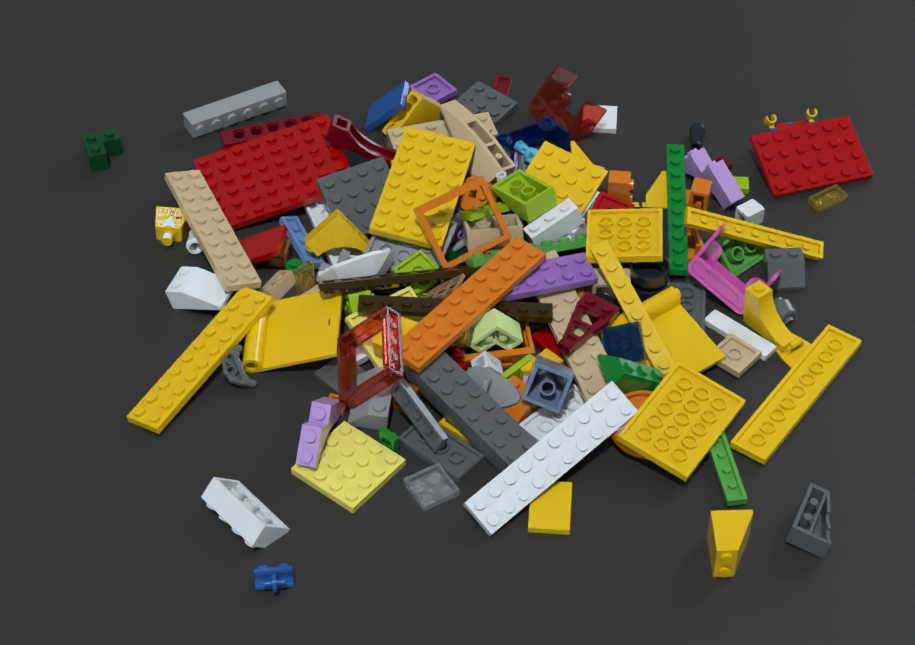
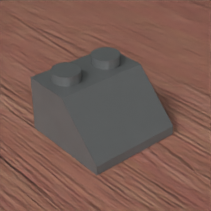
[762,247,806,291]

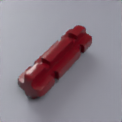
[444,347,465,360]

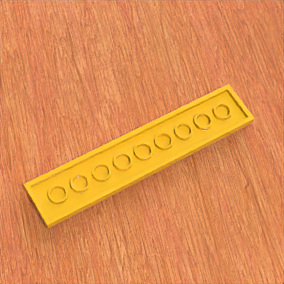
[126,287,275,434]
[730,324,862,465]

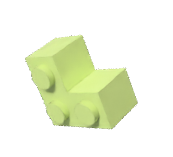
[466,308,523,352]

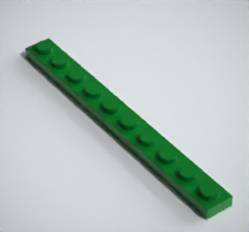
[666,144,688,276]

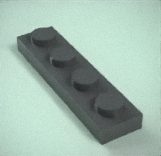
[390,377,448,452]

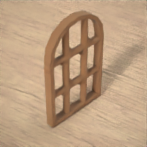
[424,274,465,299]

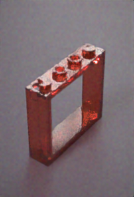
[337,305,404,409]

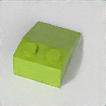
[491,169,557,223]

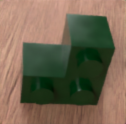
[81,127,122,173]

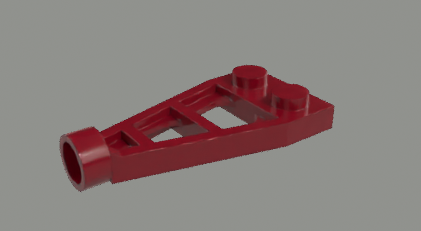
[557,291,620,355]

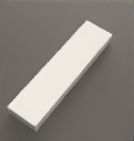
[705,309,777,361]

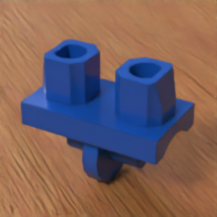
[254,563,294,593]

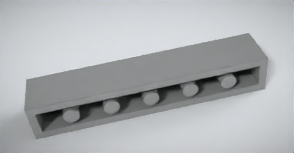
[183,81,287,138]

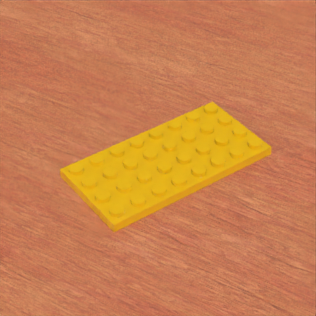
[368,126,476,250]

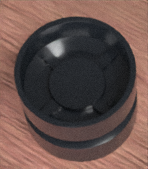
[630,256,670,302]

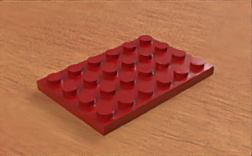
[749,116,874,199]

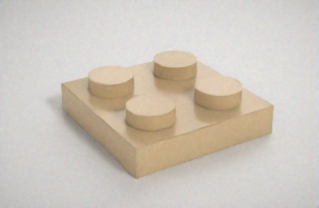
[716,333,762,378]

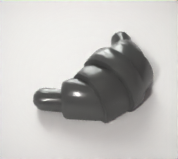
[221,344,257,387]

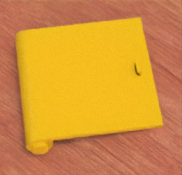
[597,286,726,379]
[242,290,343,373]

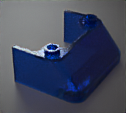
[495,118,570,163]

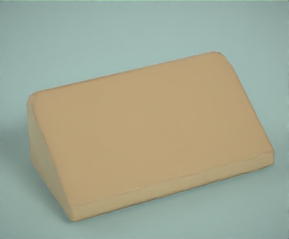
[259,270,297,301]

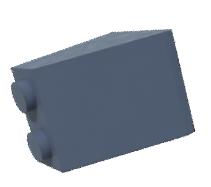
[521,354,574,414]

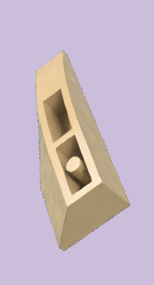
[440,100,516,185]

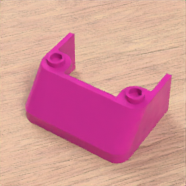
[688,223,782,314]

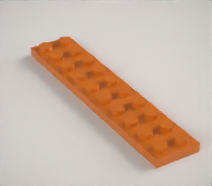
[389,236,546,373]

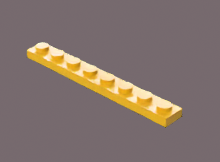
[684,207,824,261]
[590,239,675,377]

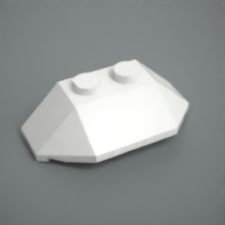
[318,248,394,294]

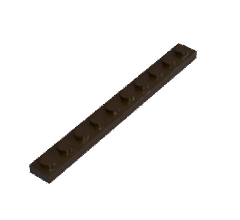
[318,265,482,294]
[358,295,553,323]

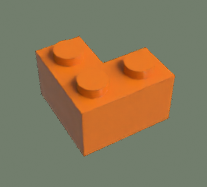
[607,170,634,203]
[686,177,713,212]

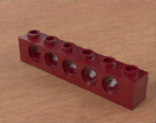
[220,112,323,149]

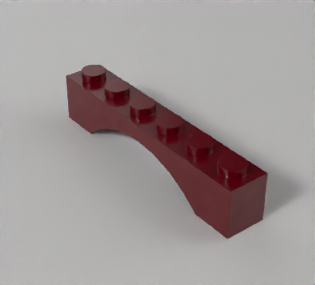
[324,114,397,168]

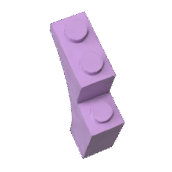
[685,147,745,210]
[296,397,343,468]

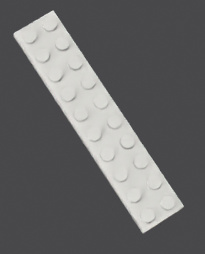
[463,381,638,536]

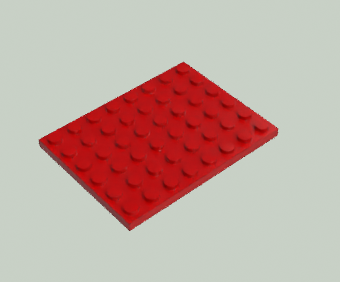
[193,114,350,230]

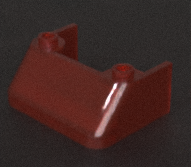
[530,65,607,142]

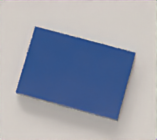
[364,81,409,132]

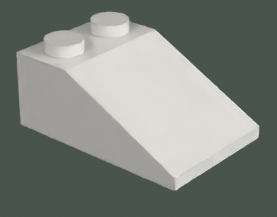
[165,266,233,310]

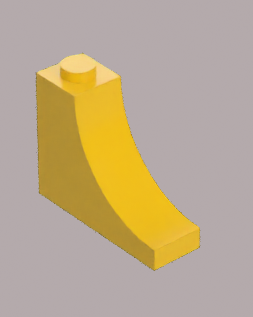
[382,89,441,136]
[305,209,370,256]
[743,280,796,352]

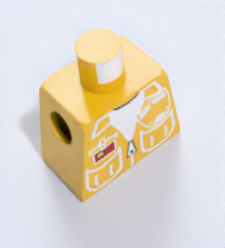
[155,206,190,246]

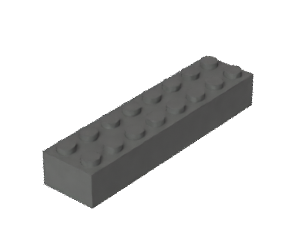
[406,351,537,472]

